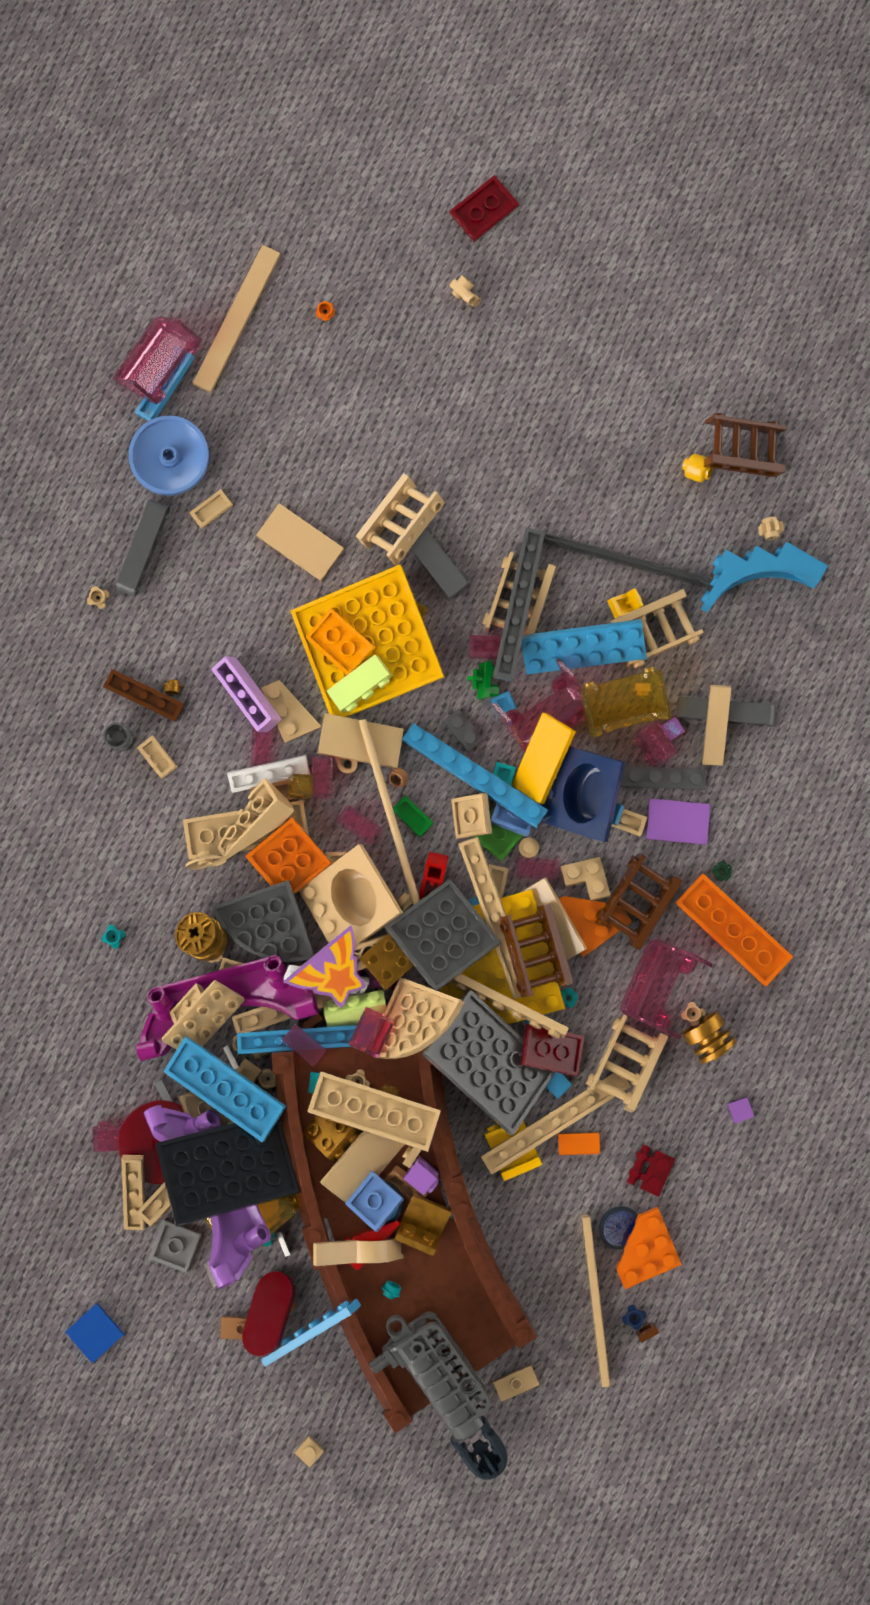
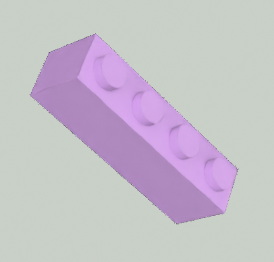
[211,656,282,732]

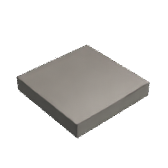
[148,1218,202,1273]

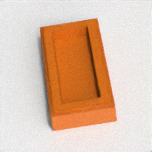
[558,1132,600,1155]

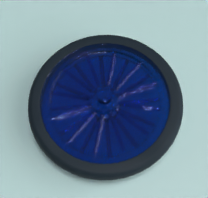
[599,1206,638,1249]

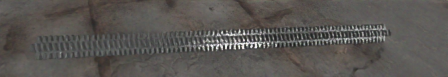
[543,532,737,596]

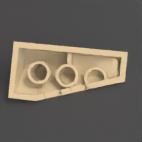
[217,778,294,860]

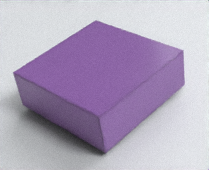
[727,1097,754,1124]

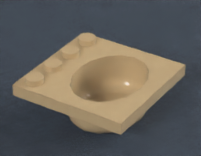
[299,844,403,945]

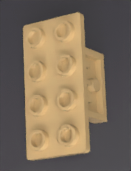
[162,980,245,1049]

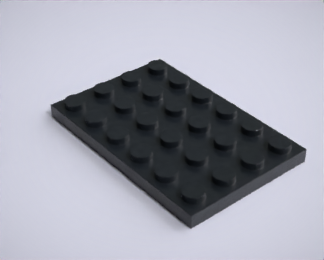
[155,1119,300,1227]

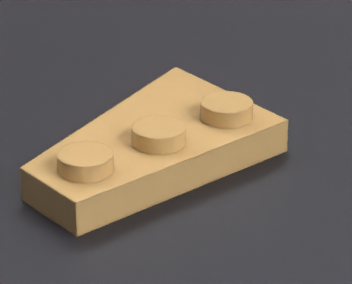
[261,680,322,743]

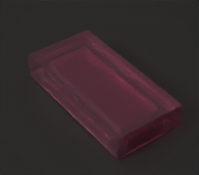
[251,726,273,766]
[516,857,558,881]
[282,1024,327,1067]

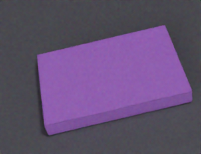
[646,799,710,845]

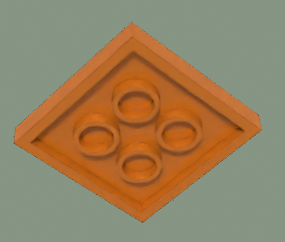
[245,817,332,894]

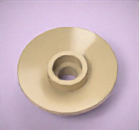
[186,851,227,870]

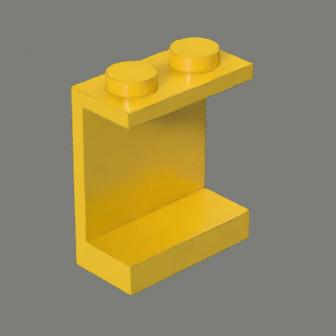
[484,1120,542,1181]

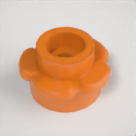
[316,301,335,321]

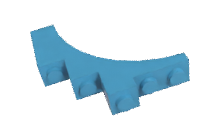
[700,542,828,612]

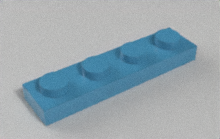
[135,347,195,421]

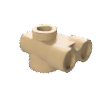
[450,275,481,307]

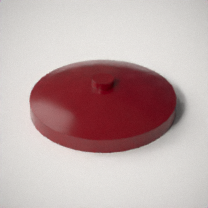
[118,1100,184,1184]

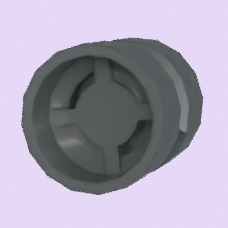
[103,722,134,752]

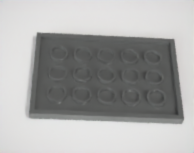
[422,990,555,1135]

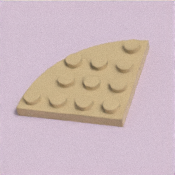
[366,977,464,1059]

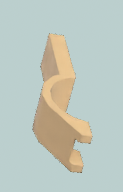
[313,1237,404,1266]

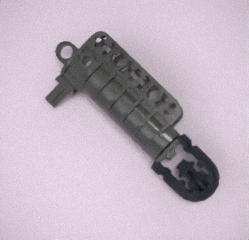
[368,1311,508,1480]

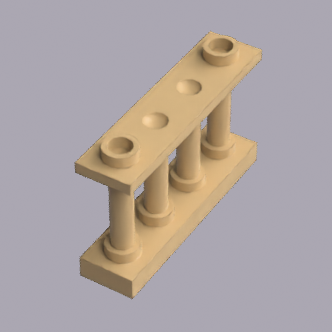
[356,473,445,566]
[483,552,556,635]
[609,589,704,669]
[586,1015,668,1113]

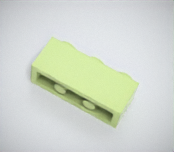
[327,655,393,712]
[323,990,387,1027]

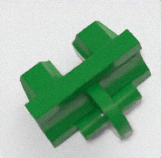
[467,661,499,700]

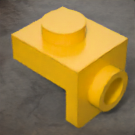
[607,588,643,619]

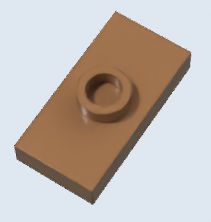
[220,1316,247,1340]

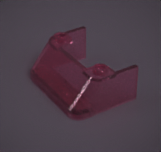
[492,658,591,753]
[620,939,713,1040]

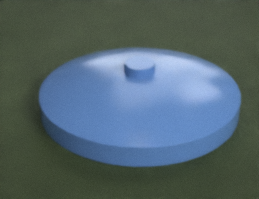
[129,416,209,496]

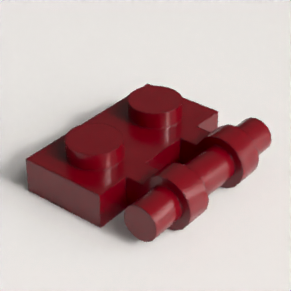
[627,1144,675,1197]

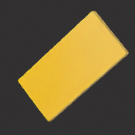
[511,713,576,804]

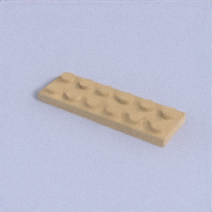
[183,800,309,860]
[307,1072,441,1152]

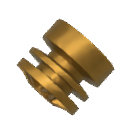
[175,912,228,961]
[682,1011,737,1064]

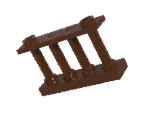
[704,413,787,477]
[595,854,682,950]
[499,903,573,997]

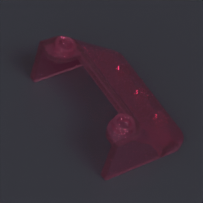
[113,317,202,405]

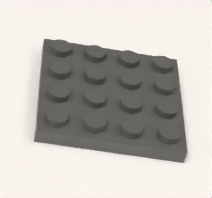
[385,879,501,991]

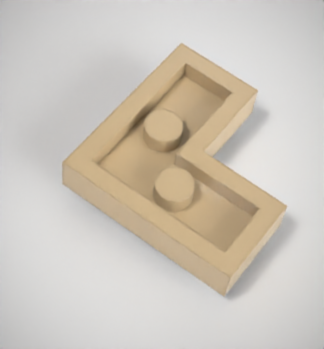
[561,857,610,902]

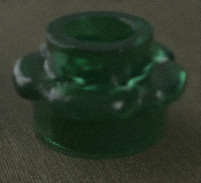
[712,861,732,881]

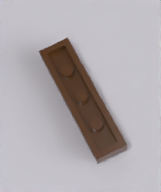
[103,669,185,722]

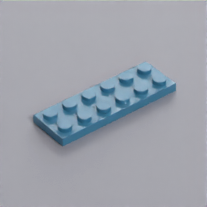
[521,619,647,674]
[163,1036,287,1142]

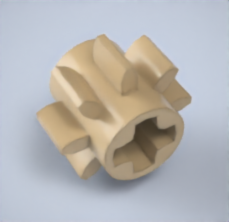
[758,517,784,541]

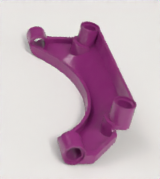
[136,955,318,1061]

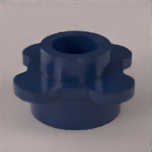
[622,1305,647,1330]

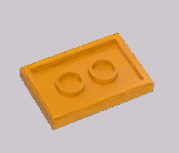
[305,607,377,675]

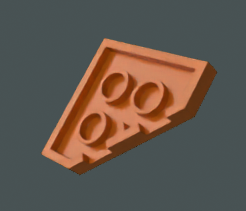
[559,896,632,957]
[616,1207,682,1289]

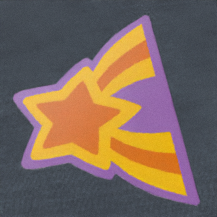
[284,925,366,1007]

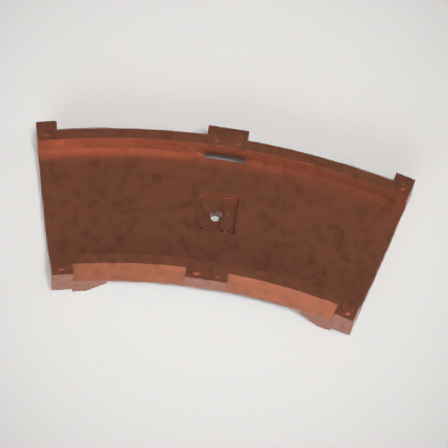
[272,1045,537,1433]

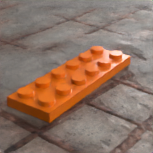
[675,873,793,987]

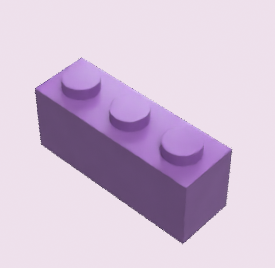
[404,1155,440,1195]

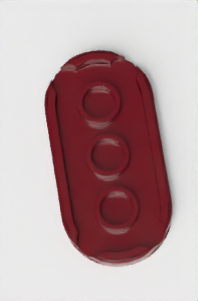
[242,1271,295,1357]

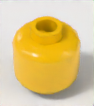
[682,453,713,483]

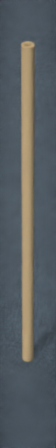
[359,719,420,905]

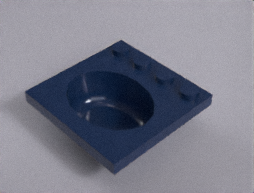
[540,746,626,842]

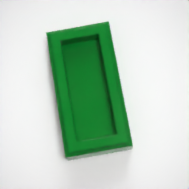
[393,795,434,838]

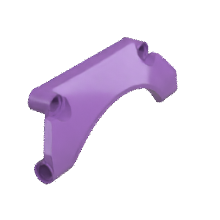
[144,1105,271,1289]

